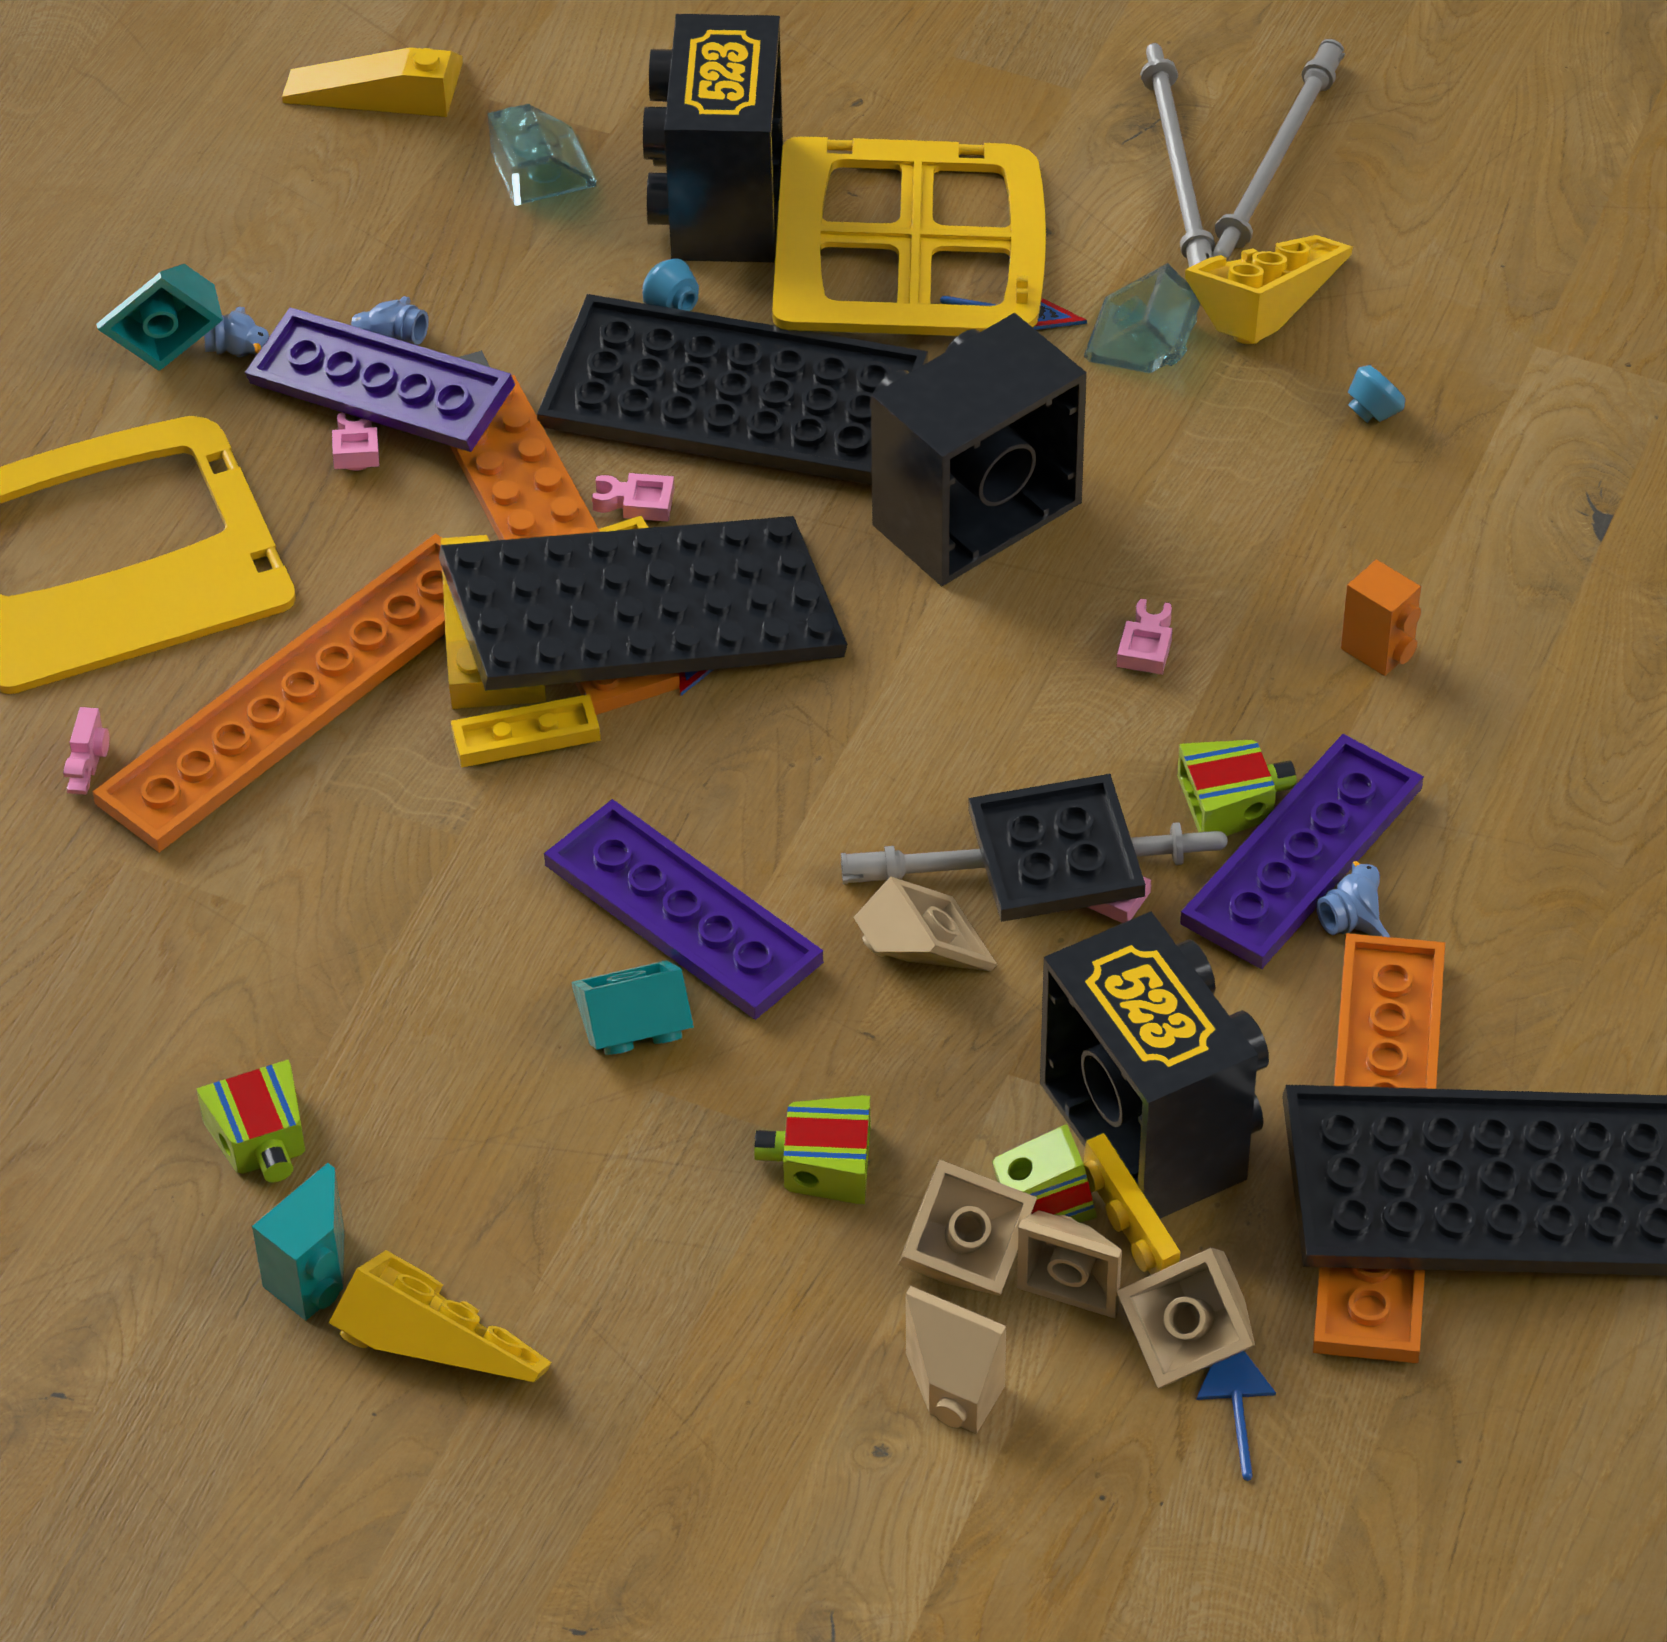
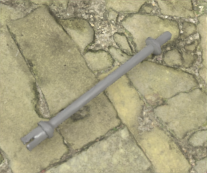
[1213,39,1345,260]
[1140,43,1215,267]
[841,822,1228,884]

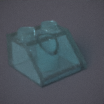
[488,104,596,206]
[1084,263,1200,373]

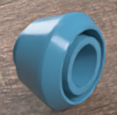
[642,259,699,311]
[1348,365,1406,423]

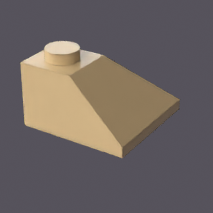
[853,876,997,971]
[898,1159,1037,1296]
[1017,1210,1122,1319]
[1117,1248,1255,1388]
[906,1286,1006,1434]

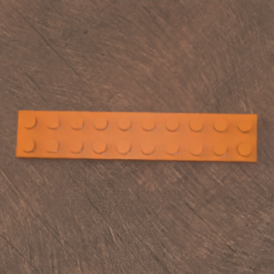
[450,375,680,715]
[92,533,445,853]
[1313,933,1445,1363]

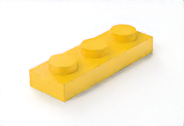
[451,694,601,768]
[1083,1133,1181,1275]

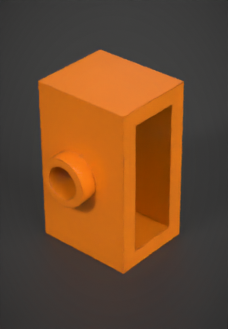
[1341,559,1421,676]

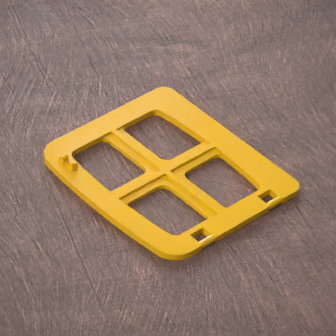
[772,136,1046,336]

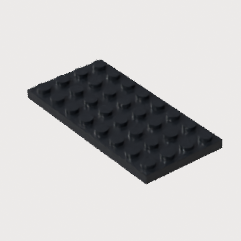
[537,294,928,485]
[439,516,848,691]
[1282,1085,1667,1276]

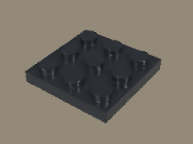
[968,774,1146,922]

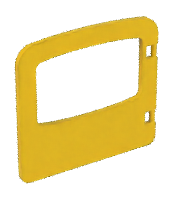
[0,416,296,694]

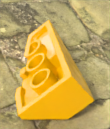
[282,48,463,117]
[1185,235,1353,344]
[441,535,546,709]
[329,1250,552,1382]

